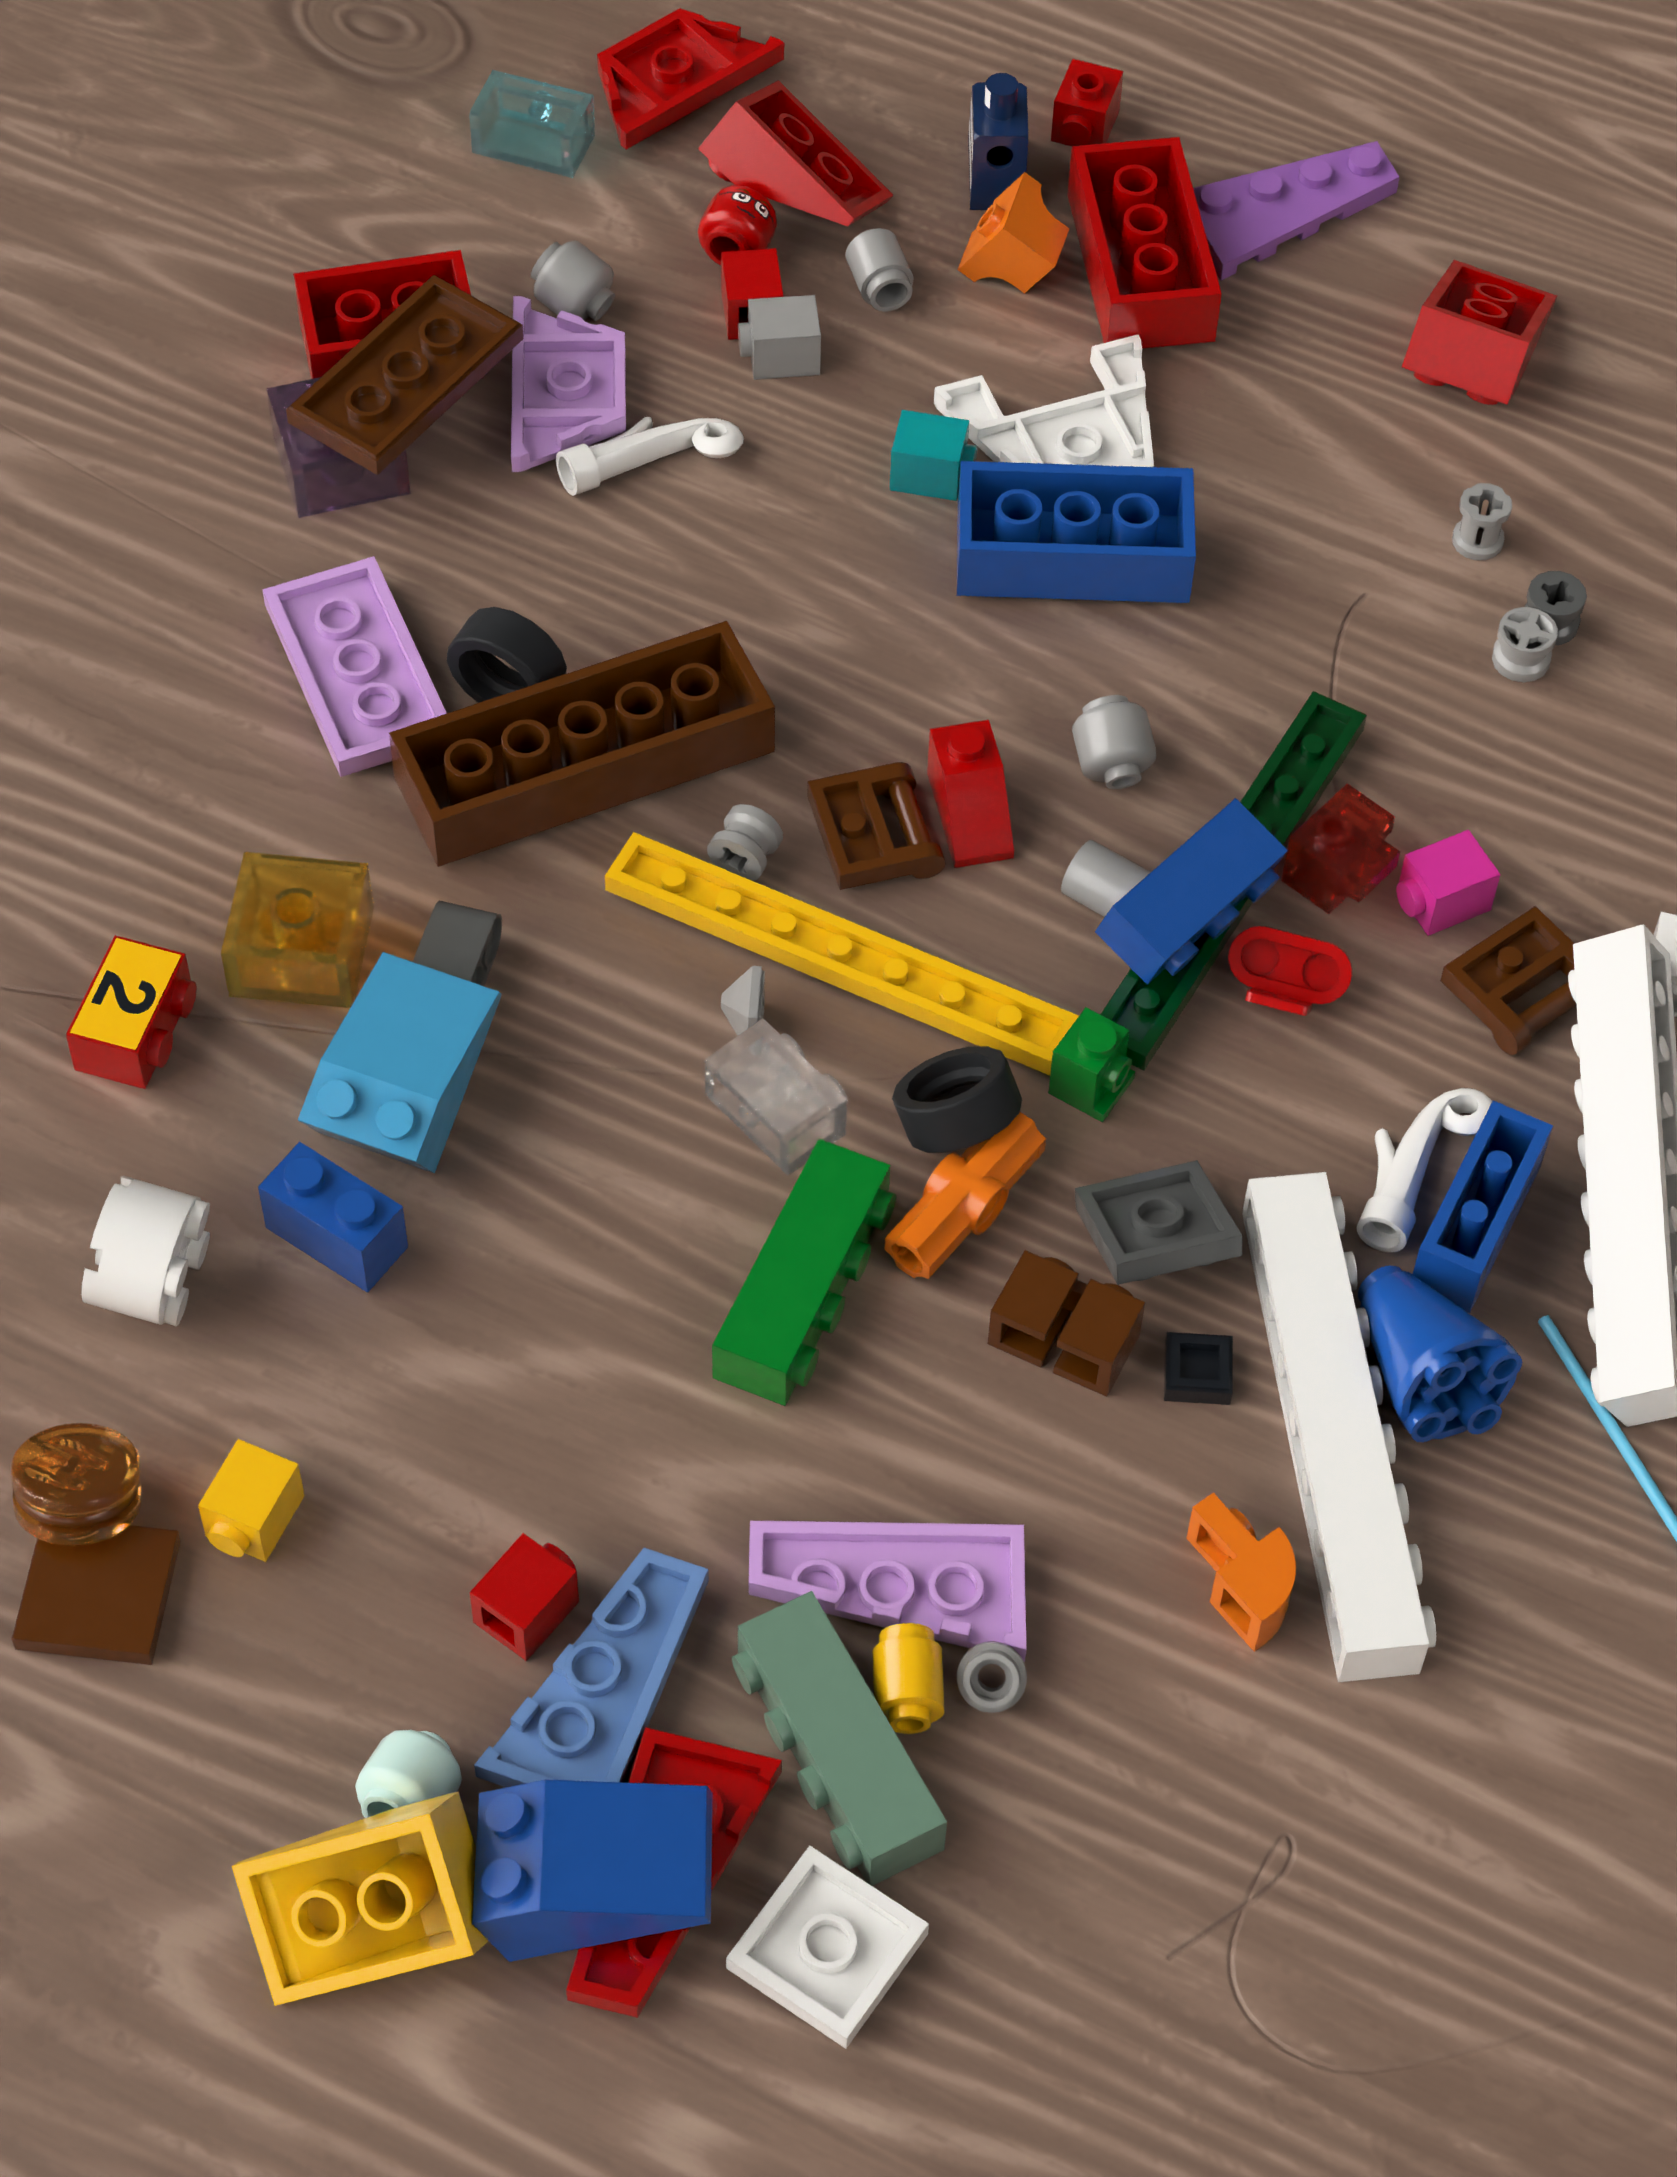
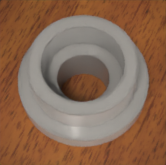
[957,1641,1027,1713]

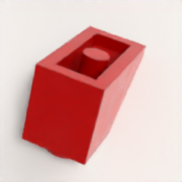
[927,719,1014,868]

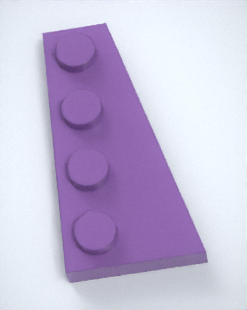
[1193,141,1399,281]

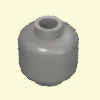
[531,240,615,321]
[1072,695,1156,789]

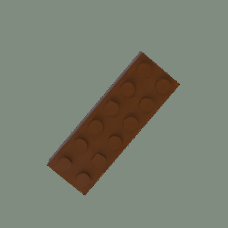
[389,621,775,867]

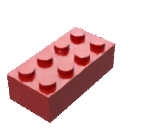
[1067,137,1222,349]

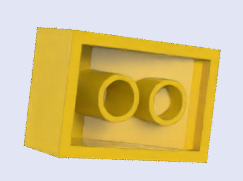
[232,1791,488,2006]

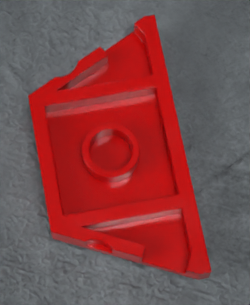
[597,8,785,150]

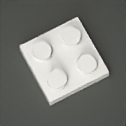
[726,1845,929,2049]

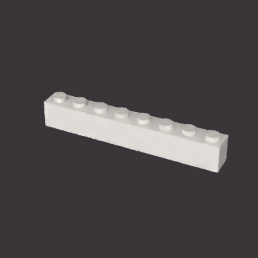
[1568,924,1677,1427]
[1242,1172,1436,1682]

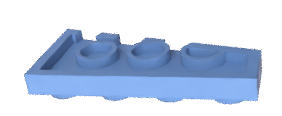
[474,1548,709,1787]

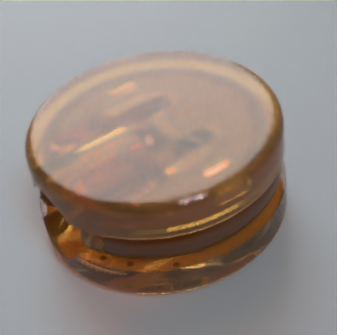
[11,1423,142,1546]

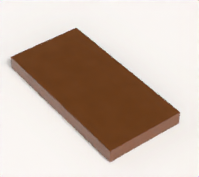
[286,275,524,475]

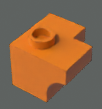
[957,172,1070,294]

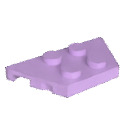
[511,296,626,472]

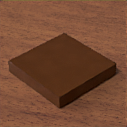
[12,1522,181,1665]

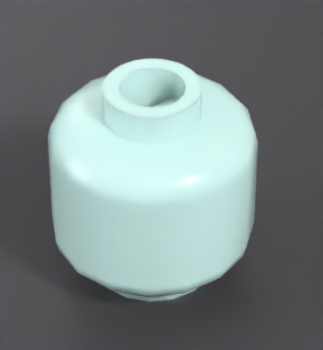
[355,1730,462,1818]

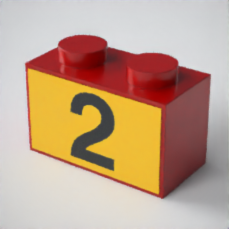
[66,935,197,1089]

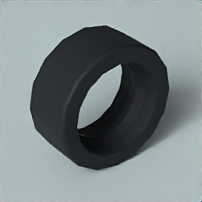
[447,607,567,703]
[892,1046,1022,1153]

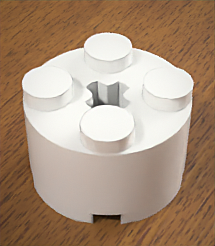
[82,1176,210,1326]

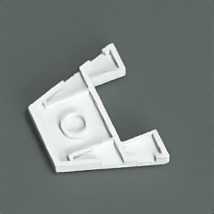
[934,334,1154,467]

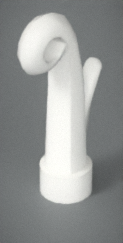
[556,417,744,496]
[1357,1088,1492,1252]

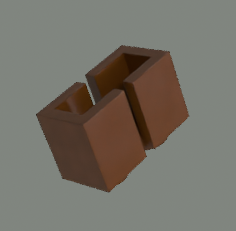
[987,1250,1145,1397]

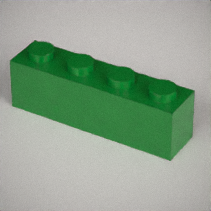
[712,1139,897,1406]

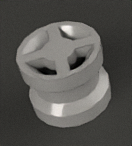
[1492,607,1558,682]
[707,804,783,881]

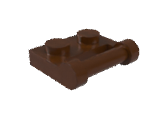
[807,762,946,890]
[1440,906,1577,1055]

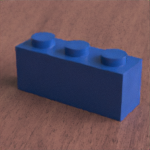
[1095,798,1288,985]
[1413,1101,1553,1314]

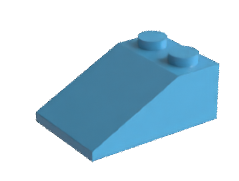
[298,952,502,1173]

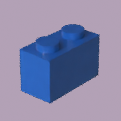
[258,1141,408,1293]

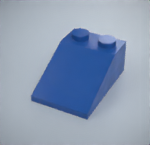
[472,1779,713,1962]

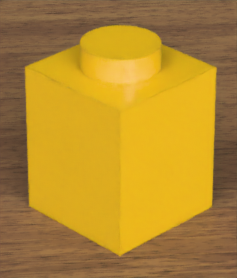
[198,1439,305,1562]

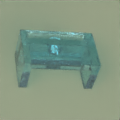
[469,70,595,178]

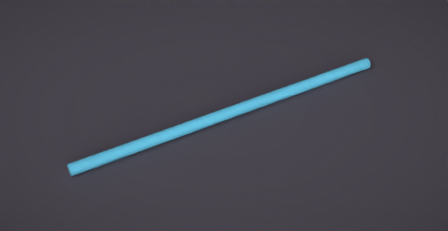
[1538,1315,1677,1542]

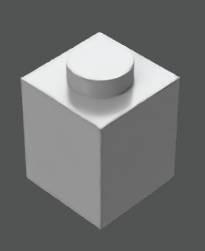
[738,295,821,380]

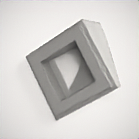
[721,966,765,1054]

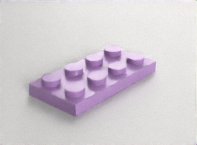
[262,556,446,777]

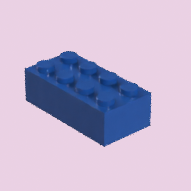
[956,461,1196,603]

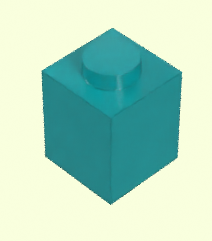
[890,410,977,501]

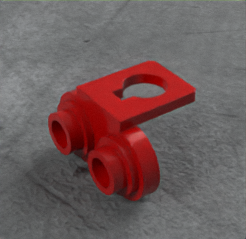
[1228,925,1353,1016]

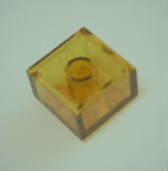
[221,852,374,1008]

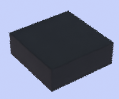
[1164,1332,1233,1405]

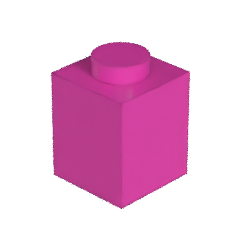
[1396,829,1500,936]

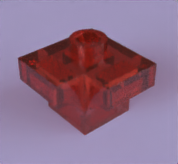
[1281,783,1401,914]

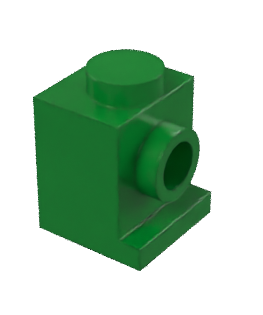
[1048,1007,1136,1123]

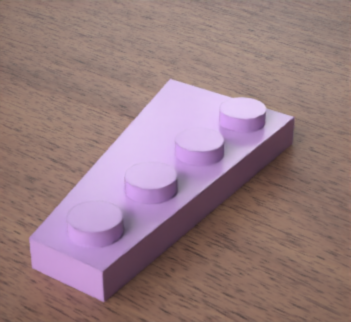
[749,1521,1027,1661]

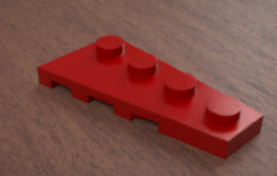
[566,1727,782,2018]

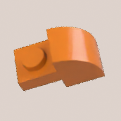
[1186,1492,1296,1652]

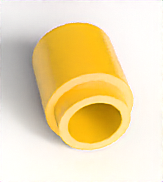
[872,1623,945,1734]

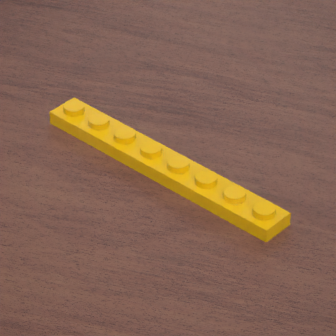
[605,832,1079,1076]

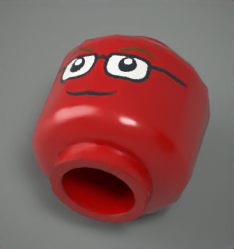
[698,185,777,265]

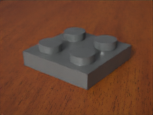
[1075,1160,1242,1285]

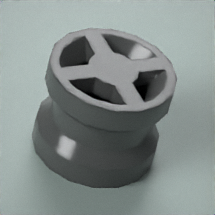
[1525,571,1587,645]

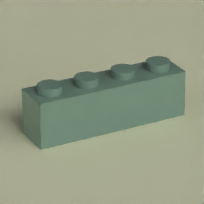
[732,1591,947,1886]

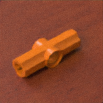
[884,1112,1046,1279]

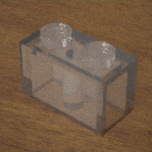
[705,1019,848,1176]

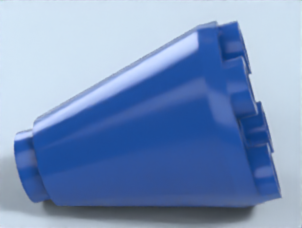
[1358,1265,1522,1442]

